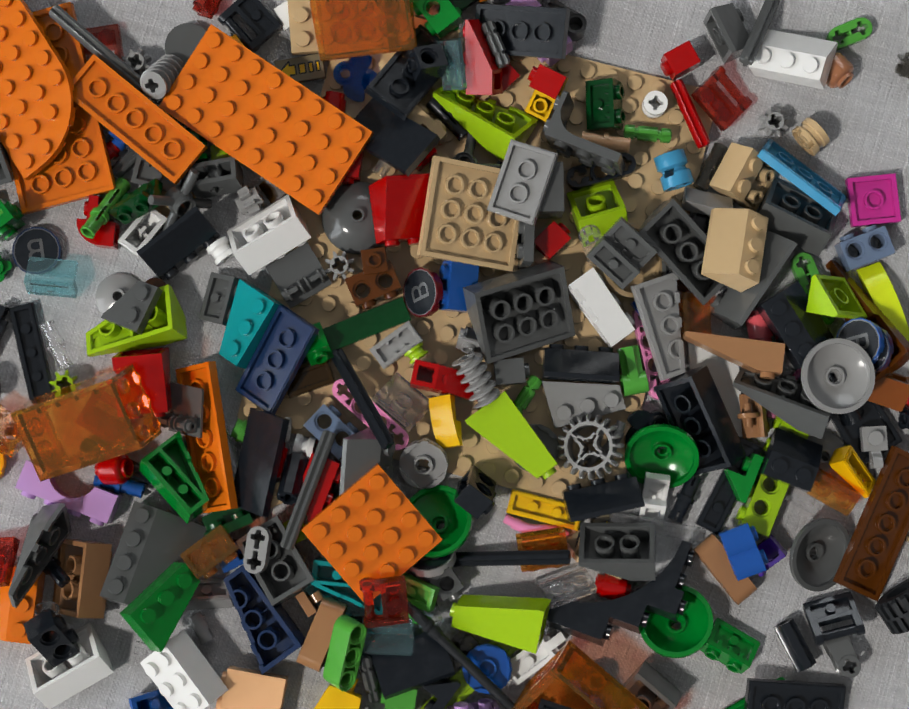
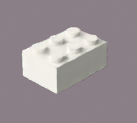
[140,630,228,709]

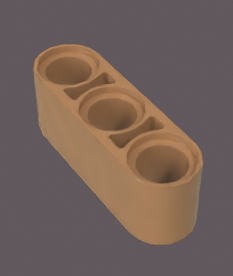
[693,534,757,605]
[296,596,348,672]

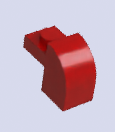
[77,195,120,249]

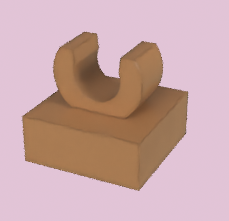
[295,589,324,617]

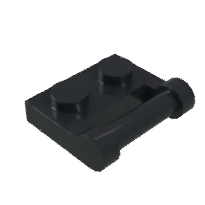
[218,0,282,53]
[803,591,865,646]

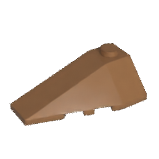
[683,331,785,379]

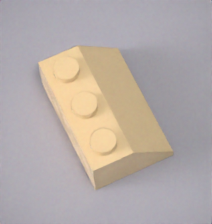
[701,208,769,292]

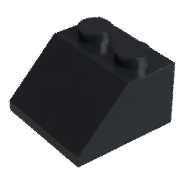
[758,427,823,492]

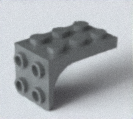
[543,91,626,176]

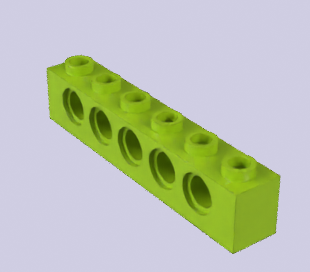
[736,416,809,537]

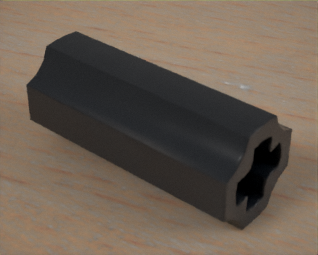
[277,452,308,505]
[773,618,816,672]

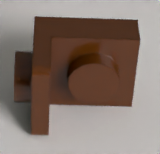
[360,247,388,275]

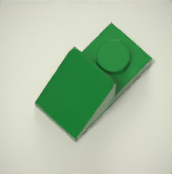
[724,453,764,503]

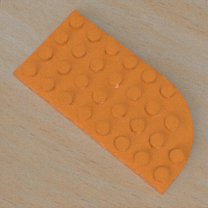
[0,0,76,180]

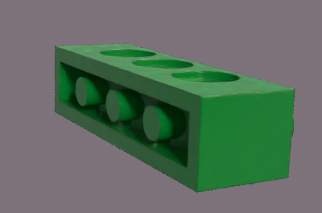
[410,0,464,39]

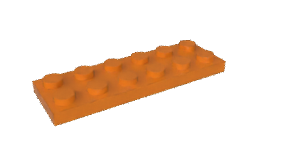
[72,54,208,185]
[175,361,238,514]

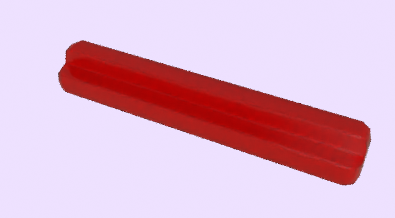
[670,79,710,148]

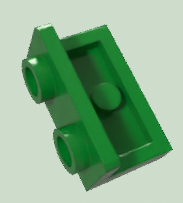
[0,199,26,242]

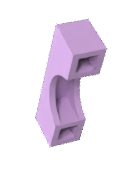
[15,460,123,526]

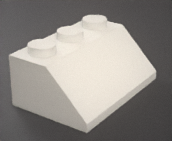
[749,29,838,90]
[227,194,311,275]
[25,622,114,709]

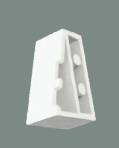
[568,267,635,348]

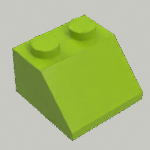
[566,180,628,244]

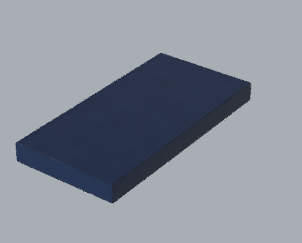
[235,305,320,414]

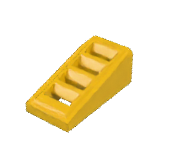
[828,445,876,498]

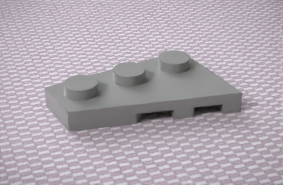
[542,381,626,428]

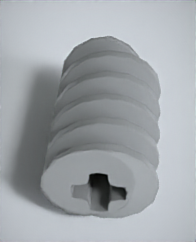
[140,54,184,100]
[452,353,500,408]

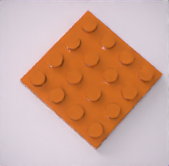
[301,463,443,605]

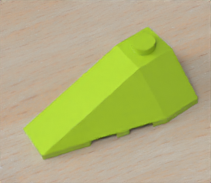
[432,84,538,160]
[86,284,187,357]

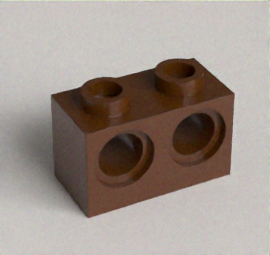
[345,260,402,310]

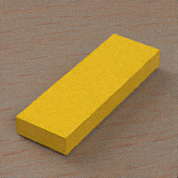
[506,489,580,531]

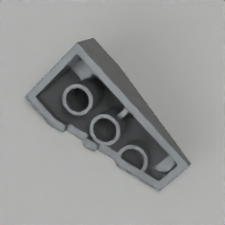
[732,368,832,439]
[8,503,72,608]

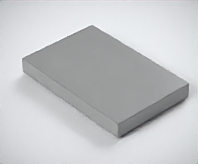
[487,139,559,226]

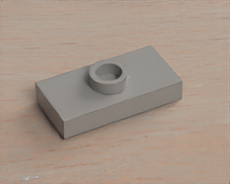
[369,321,423,369]

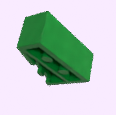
[139,431,209,524]
[120,562,200,652]

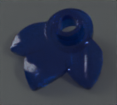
[333,54,377,102]

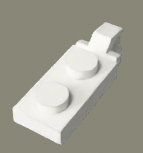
[511,631,567,686]

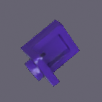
[757,534,787,577]

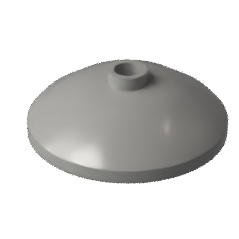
[801,338,875,414]

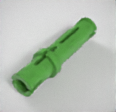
[80,178,131,239]

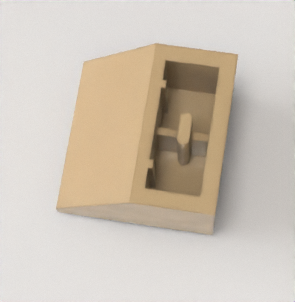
[709,142,777,212]

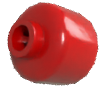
[95,452,134,485]

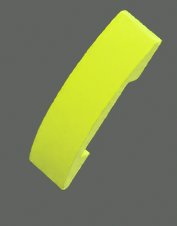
[856,261,909,342]

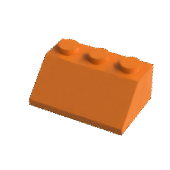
[0,562,45,644]

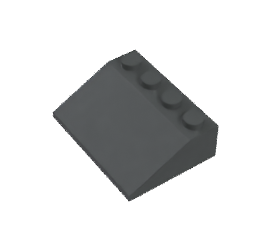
[463,261,576,364]
[99,501,207,607]

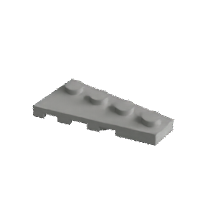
[630,272,686,381]

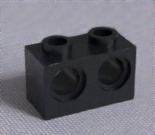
[454,465,496,519]
[23,608,80,667]

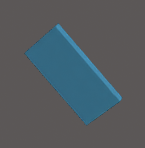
[757,139,846,216]

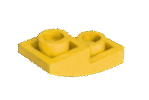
[525,78,569,122]
[428,394,463,449]

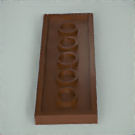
[833,446,909,601]

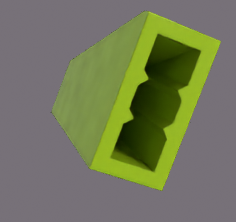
[465,391,558,480]
[450,594,551,654]

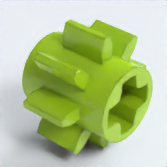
[49,370,80,401]

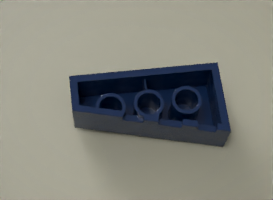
[223,565,305,674]

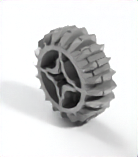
[557,413,624,480]

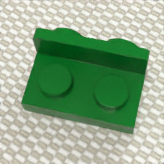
[700,618,761,674]

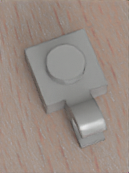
[860,426,888,469]

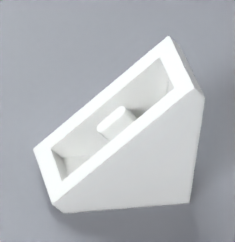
[118,209,167,256]

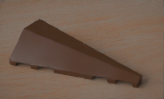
[825,260,909,382]

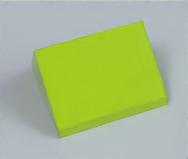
[806,274,867,319]

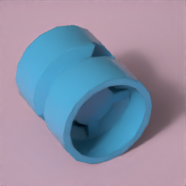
[654,149,694,192]

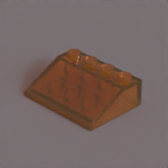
[310,0,417,61]

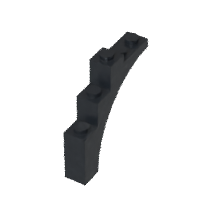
[546,540,695,646]

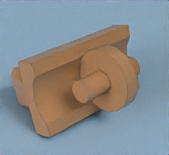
[737,394,770,438]

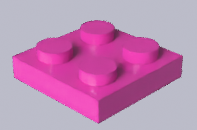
[845,173,901,228]

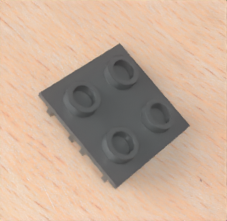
[266,242,332,309]
[157,382,204,438]

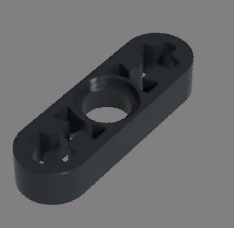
[566,153,636,190]

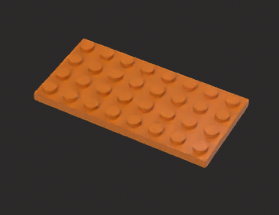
[8,2,116,215]
[158,24,374,215]

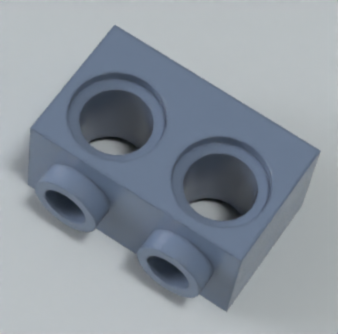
[834,224,896,272]
[303,404,360,460]

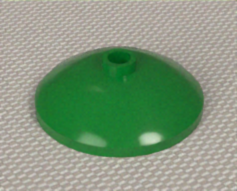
[625,424,699,488]
[409,485,473,558]
[640,586,713,658]

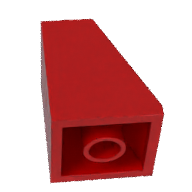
[368,173,430,247]
[112,347,172,420]

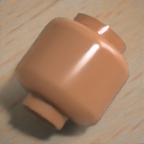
[826,52,854,89]

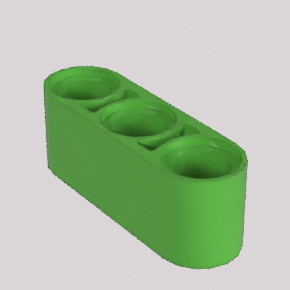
[323,614,367,692]

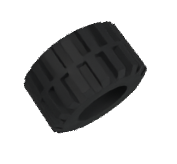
[875,579,909,634]

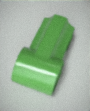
[617,345,649,397]

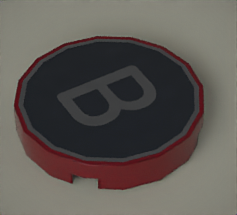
[403,268,443,317]

